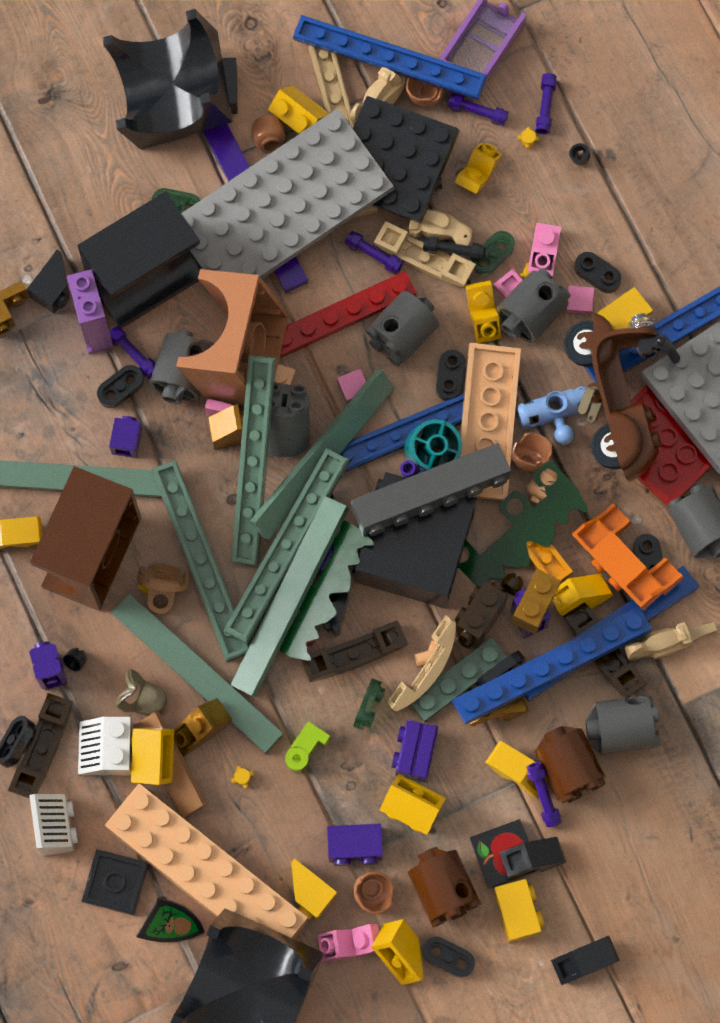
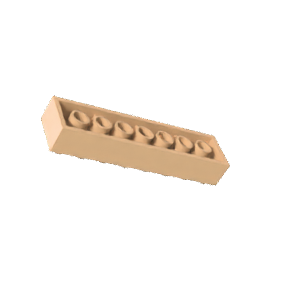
[105,784,308,939]

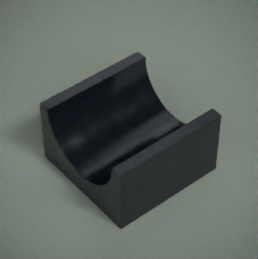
[77,191,202,328]

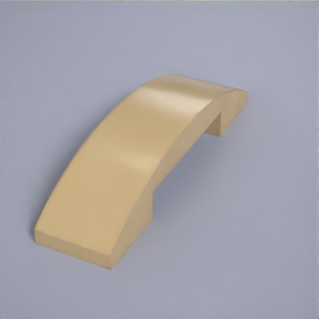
[374,221,476,287]
[387,615,456,712]

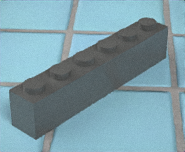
[351,443,511,536]

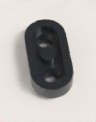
[574,252,621,293]
[436,350,465,401]
[97,365,144,408]
[633,534,663,569]
[477,650,525,686]
[0,716,35,768]
[423,937,475,978]

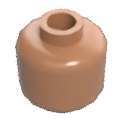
[252,114,286,153]

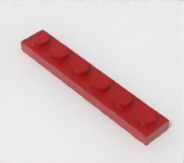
[279,271,417,359]

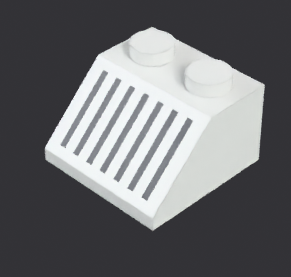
[78,717,133,775]
[29,794,78,856]

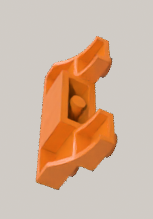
[572,503,684,611]

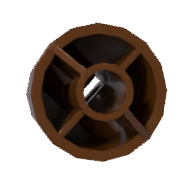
[534,726,606,803]
[408,847,482,928]

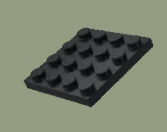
[353,96,460,224]

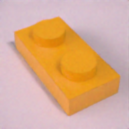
[526,541,573,582]

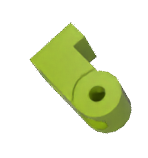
[285,721,331,773]

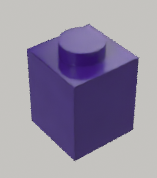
[109,416,142,458]

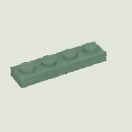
[410,637,507,723]

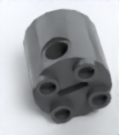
[497,268,571,343]
[365,291,439,367]
[149,329,214,405]
[268,382,310,457]
[668,483,720,559]
[585,695,661,755]

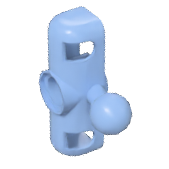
[515,386,593,445]

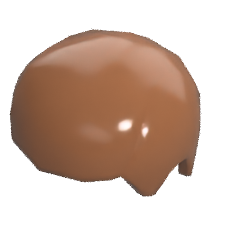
[406,77,445,108]
[511,433,552,473]
[353,871,395,914]

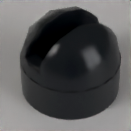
[569,143,590,165]
[63,648,87,671]

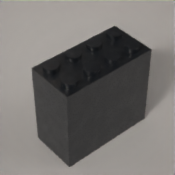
[352,472,477,609]

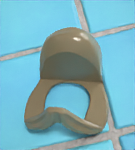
[116,669,167,716]

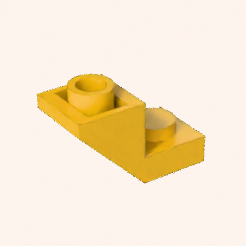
[454,142,503,194]
[465,281,502,343]
[0,516,43,549]
[552,573,613,616]
[485,741,548,798]

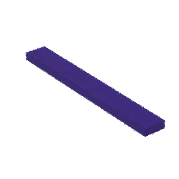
[202,124,308,293]

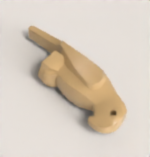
[350,67,408,123]
[384,209,473,246]
[624,622,718,661]

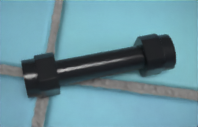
[423,236,486,261]

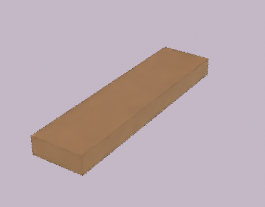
[135,711,207,818]

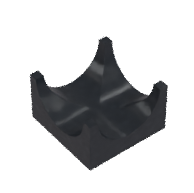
[103,9,233,150]
[170,908,325,1023]

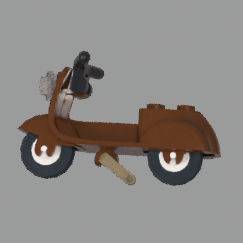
[564,312,680,482]

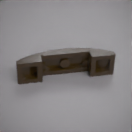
[563,602,647,698]
[300,620,408,682]
[8,693,73,799]

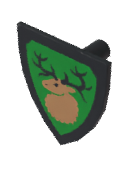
[136,896,205,942]

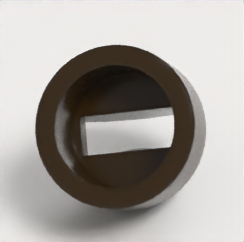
[500,573,523,596]

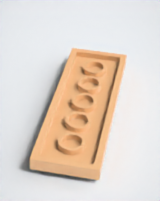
[459,343,521,501]

